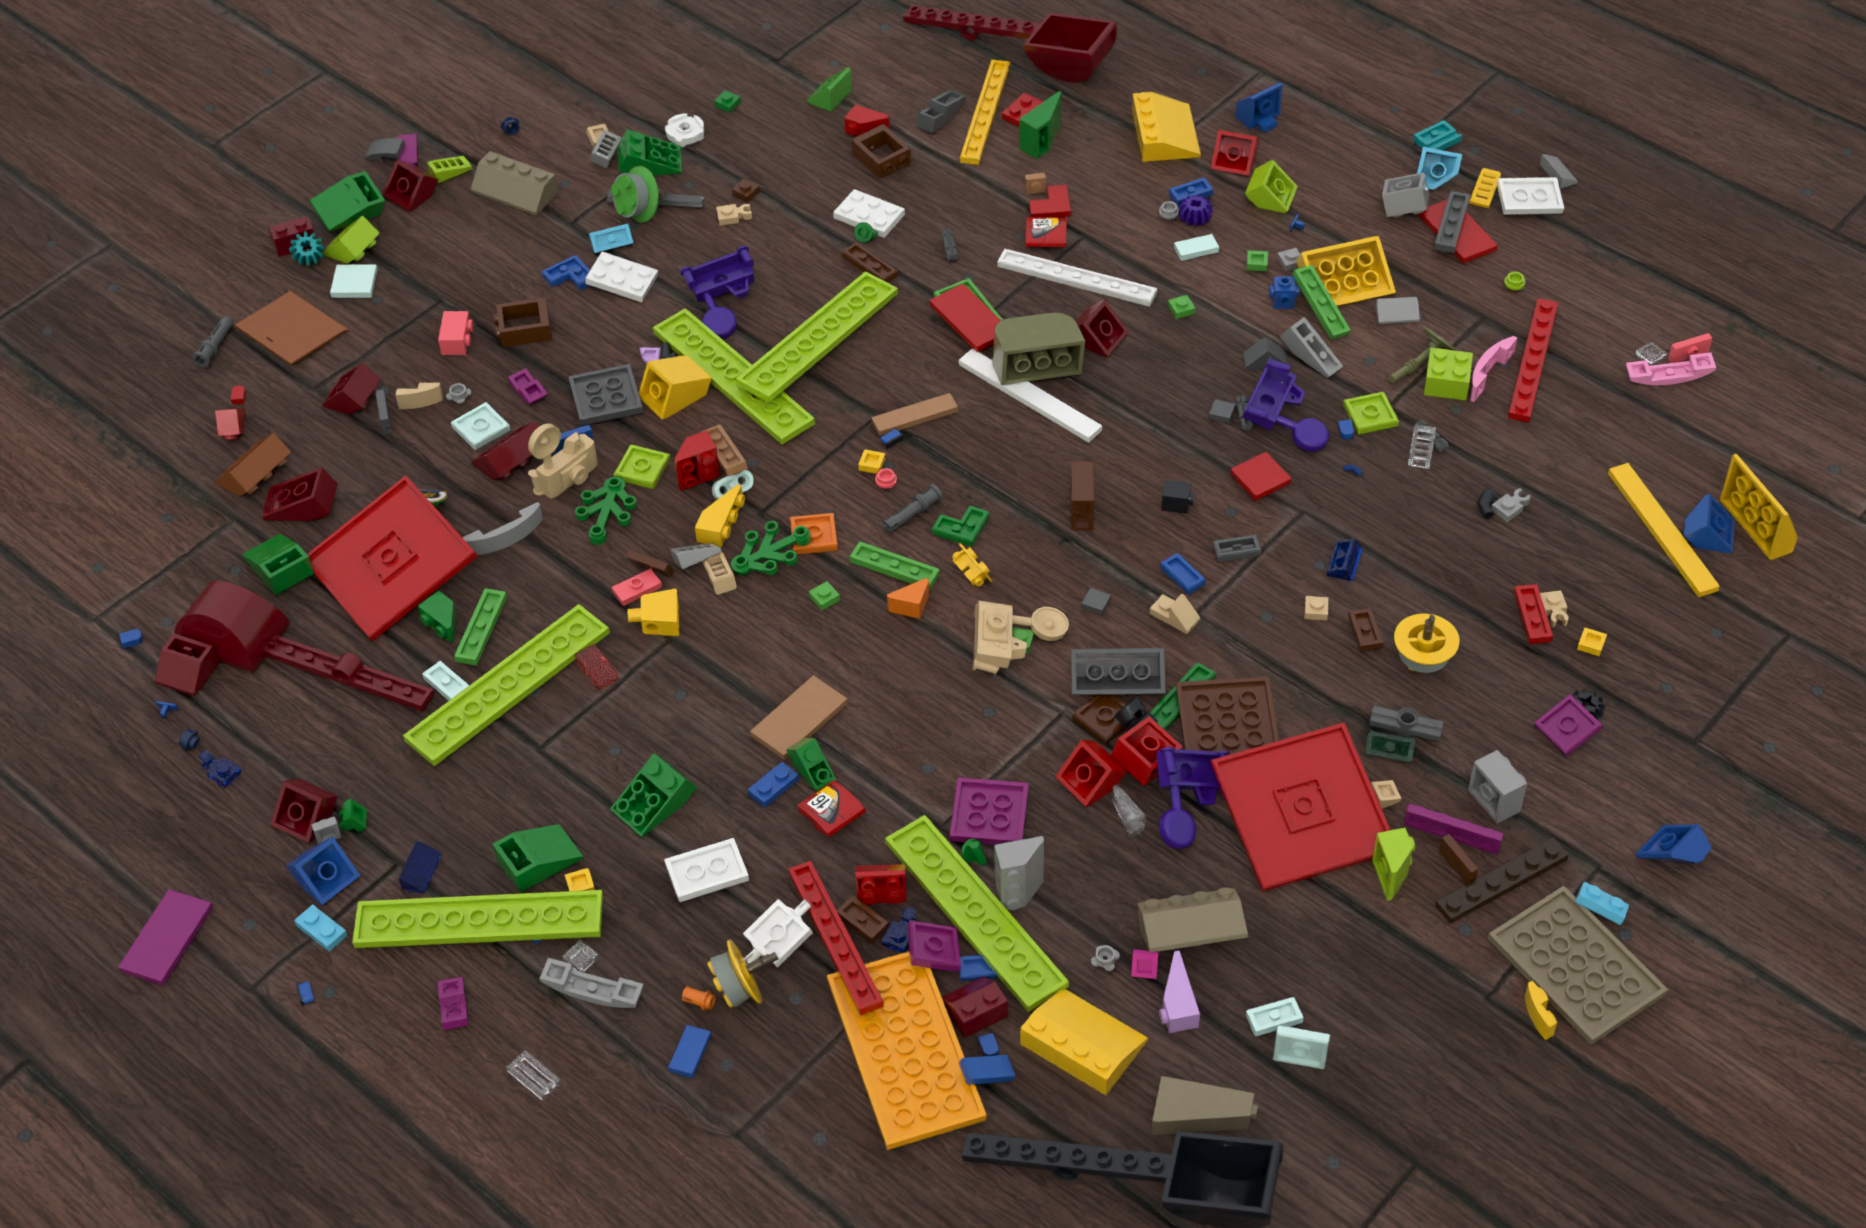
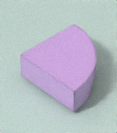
[640,348,661,364]

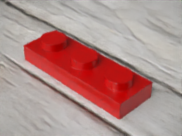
[1514,584,1553,644]

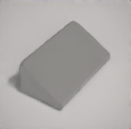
[1540,154,1578,189]
[1375,297,1420,324]

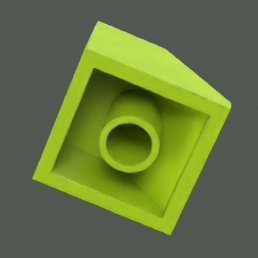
[1245,159,1298,213]
[322,216,380,264]
[1372,828,1415,901]

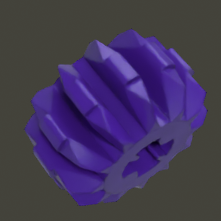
[1178,195,1213,227]

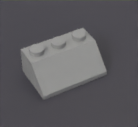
[994,836,1044,910]

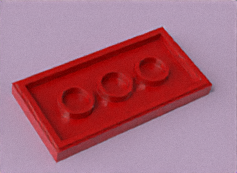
[1418,199,1498,263]
[929,284,1001,352]

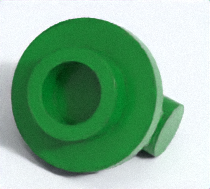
[854,222,878,242]
[961,838,987,866]

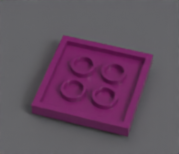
[950,777,1029,845]

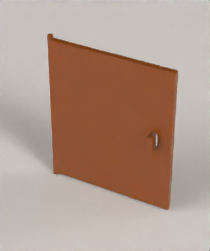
[235,290,349,365]

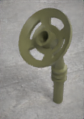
[1388,326,1458,383]

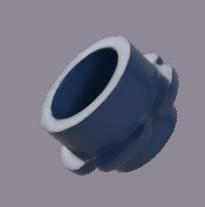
[501,116,519,135]
[179,729,200,751]

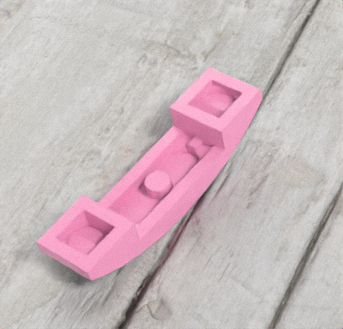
[1470,336,1517,402]
[1626,353,1716,385]

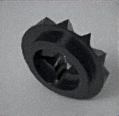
[1572,689,1605,720]

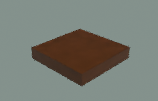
[1072,695,1137,745]

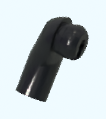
[660,343,680,359]
[1477,489,1498,519]

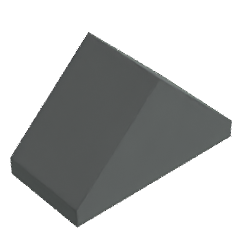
[1243,336,1287,370]

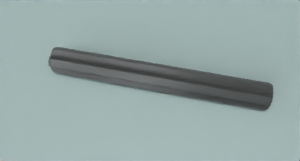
[607,190,704,208]

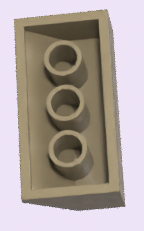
[471,151,558,216]
[1137,887,1248,953]

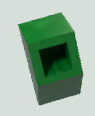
[418,590,457,643]
[786,738,836,791]

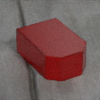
[230,385,246,404]

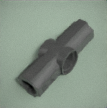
[1369,705,1444,742]

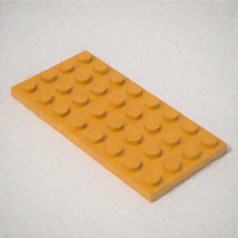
[827,951,987,1150]

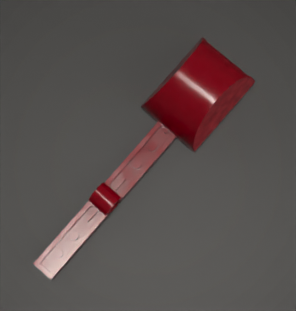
[903,6,1117,82]
[174,580,434,712]

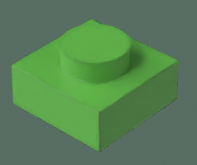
[1247,251,1268,271]
[1168,295,1195,319]
[809,581,840,611]
[1012,627,1034,654]

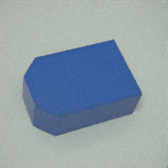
[1258,116,1278,132]
[1338,420,1354,440]
[119,629,143,648]
[978,1033,999,1056]

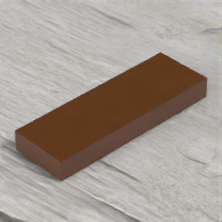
[842,242,898,283]

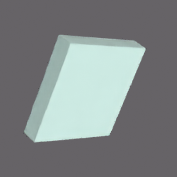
[330,265,378,298]
[451,402,510,450]
[1273,1025,1330,1069]

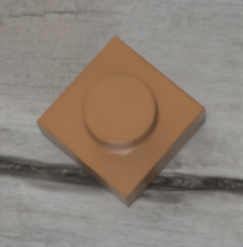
[1025,172,1046,195]

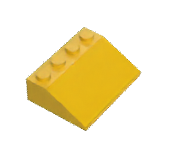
[1132,92,1201,162]
[1296,236,1396,307]
[1720,454,1798,560]
[1020,989,1148,1096]

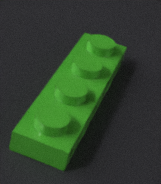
[1292,265,1351,340]
[850,541,940,590]
[454,588,507,666]

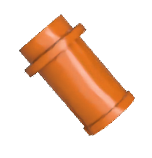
[682,986,716,1011]

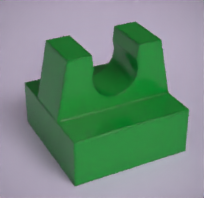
[338,799,367,832]

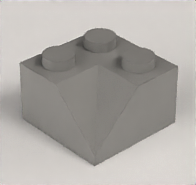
[1382,172,1429,218]
[1468,750,1527,824]

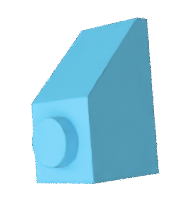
[1417,147,1463,190]

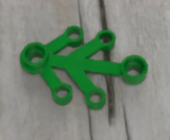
[575,477,637,545]
[731,521,811,575]

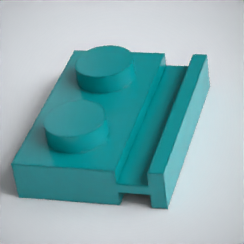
[1413,120,1462,150]

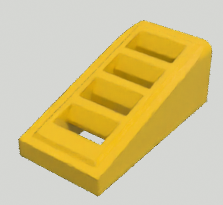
[1469,168,1501,209]

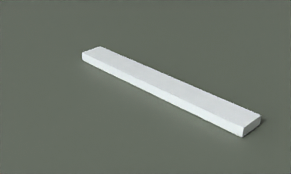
[997,249,1157,307]
[959,349,1102,443]

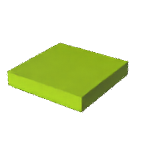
[1343,392,1399,435]
[613,445,671,489]

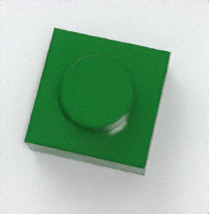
[714,90,741,113]

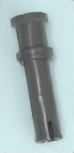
[191,316,234,368]
[882,484,943,533]

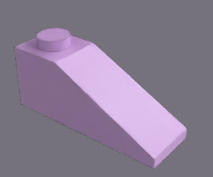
[1159,951,1200,1033]

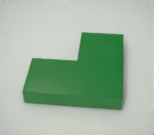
[932,505,990,547]

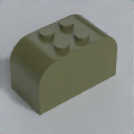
[992,313,1085,385]

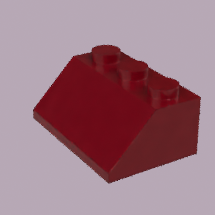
[471,421,539,480]

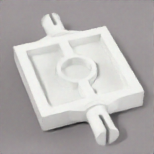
[743,899,813,968]

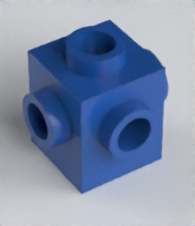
[1269,276,1299,309]

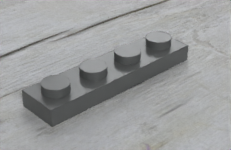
[1434,191,1470,253]

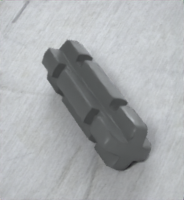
[942,229,958,261]
[1236,395,1253,431]
[1414,419,1449,453]

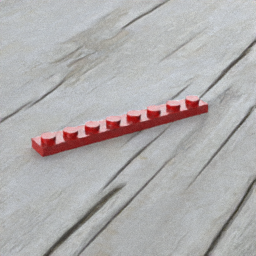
[1508,298,1558,422]
[788,861,884,1016]

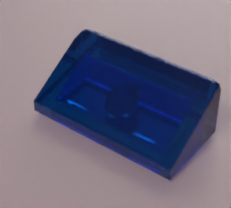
[1326,538,1362,581]
[399,841,442,893]

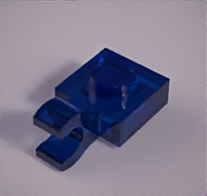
[198,750,242,788]
[882,907,917,953]

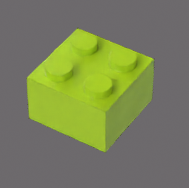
[1424,348,1473,400]

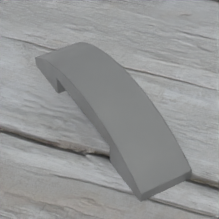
[462,502,543,555]
[540,958,644,1008]

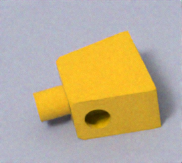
[628,589,679,636]

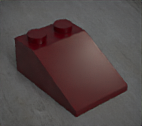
[261,467,338,521]

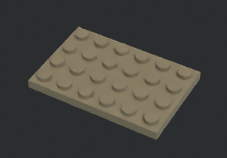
[1488,886,1668,1045]

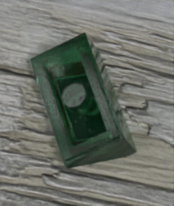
[1364,731,1416,763]

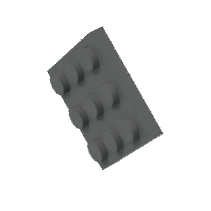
[568,364,643,426]

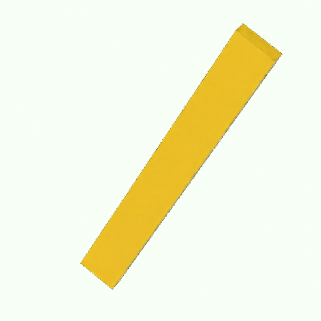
[960,60,1010,165]
[1608,463,1720,598]

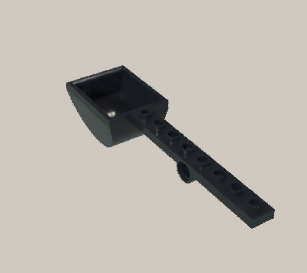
[961,1131,1284,1228]

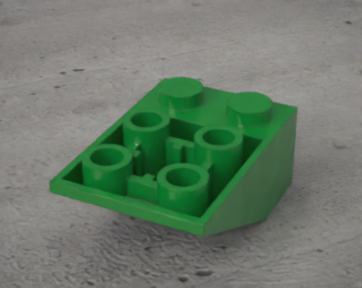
[1019,91,1062,159]
[618,129,682,176]
[309,171,385,232]
[242,534,314,595]
[610,753,697,837]
[493,824,583,893]

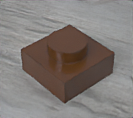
[732,178,760,202]

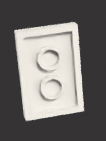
[1497,177,1564,215]
[833,189,905,238]
[586,252,658,302]
[664,838,749,902]

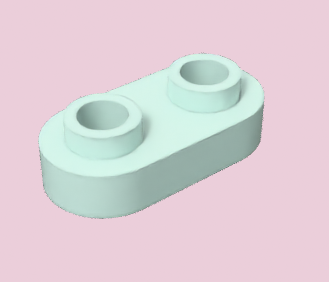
[712,470,754,500]

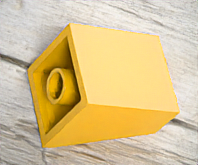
[639,355,712,420]

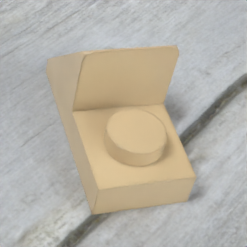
[1150,594,1200,634]

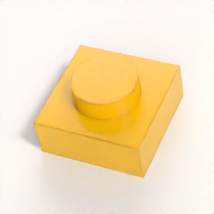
[858,449,885,474]
[1577,628,1607,657]
[565,868,595,891]

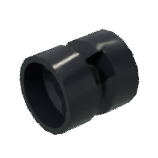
[1114,697,1158,732]

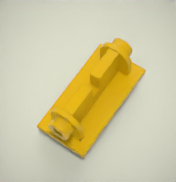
[952,543,992,587]

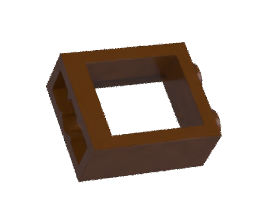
[852,124,911,179]
[493,297,552,347]
[1071,461,1094,530]

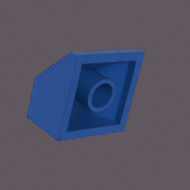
[1235,83,1283,129]
[1683,493,1735,553]
[1635,824,1712,864]
[286,837,361,905]

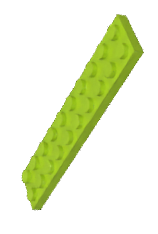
[736,271,898,403]
[653,308,815,445]
[403,604,610,766]
[885,815,1069,1012]
[352,890,603,948]

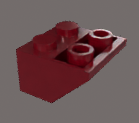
[155,633,219,696]

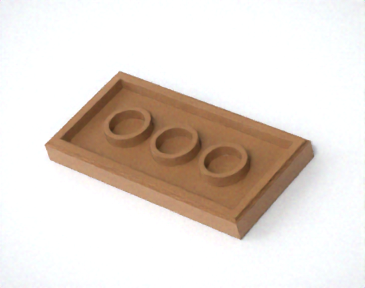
[750,675,848,760]

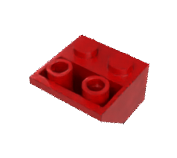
[675,430,720,491]
[855,864,907,905]

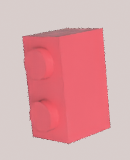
[438,311,474,355]

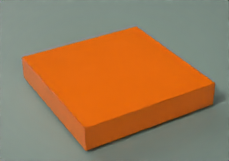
[790,513,838,555]

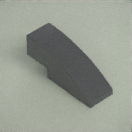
[917,90,966,133]

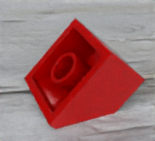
[1211,130,1259,176]
[1111,716,1183,786]
[1055,740,1127,807]

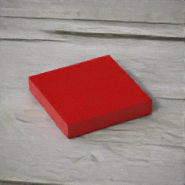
[1230,452,1292,501]

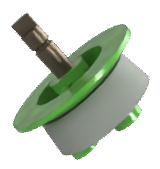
[611,166,665,222]

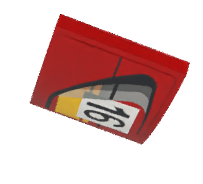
[1026,217,1066,247]
[797,780,866,837]

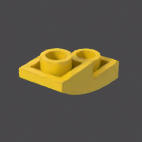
[1525,981,1557,1040]

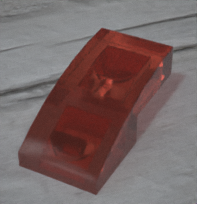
[574,644,619,690]

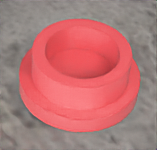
[875,468,897,489]

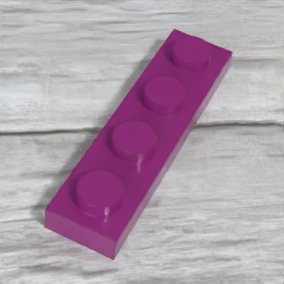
[1404,803,1504,855]

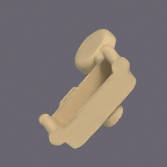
[528,423,598,499]
[972,601,1069,676]

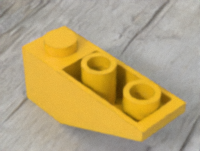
[695,484,745,547]

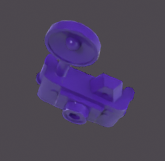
[680,246,755,339]
[1242,357,1329,452]
[1157,747,1230,850]

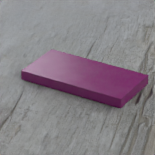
[118,889,213,986]

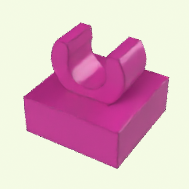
[1131,949,1159,979]

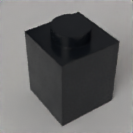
[1161,480,1195,514]

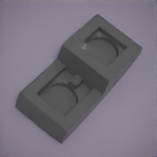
[365,138,405,162]

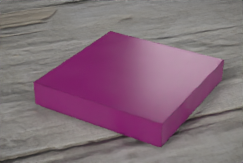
[1534,694,1603,757]
[907,920,961,972]

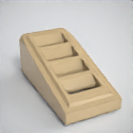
[702,552,737,595]

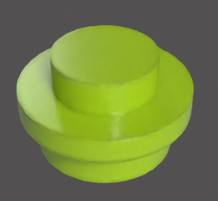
[1504,272,1525,290]

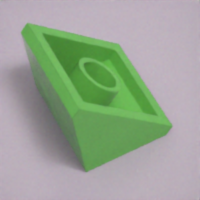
[807,67,852,112]

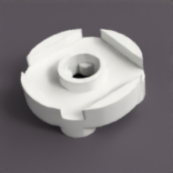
[665,114,704,147]

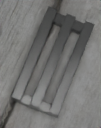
[376,389,392,435]
[1212,535,1261,562]

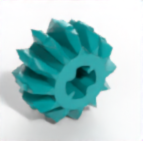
[289,231,325,267]

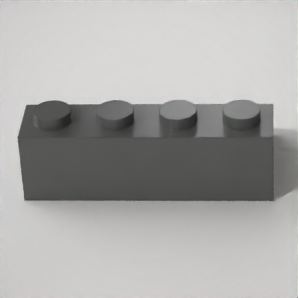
[1071,648,1165,695]

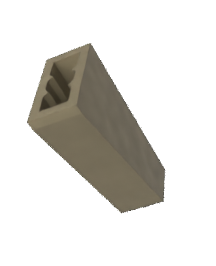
[1151,1076,1258,1135]

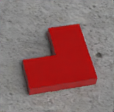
[1029,185,1071,218]

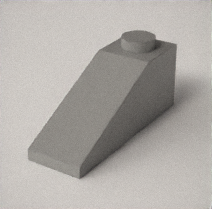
[1280,317,1343,378]

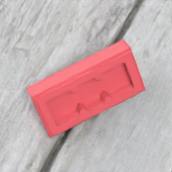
[1668,333,1712,363]
[612,569,662,606]

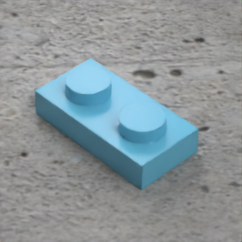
[589,224,633,253]
[1575,882,1629,925]
[294,904,347,952]

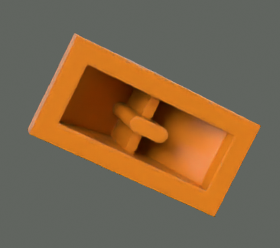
[887,578,929,619]

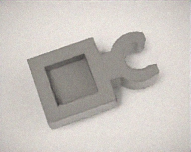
[1491,488,1531,522]

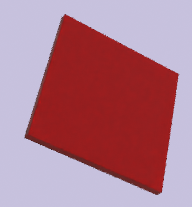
[307,475,478,641]
[1210,722,1391,892]

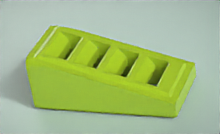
[427,156,472,184]

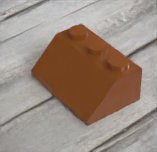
[214,433,291,496]

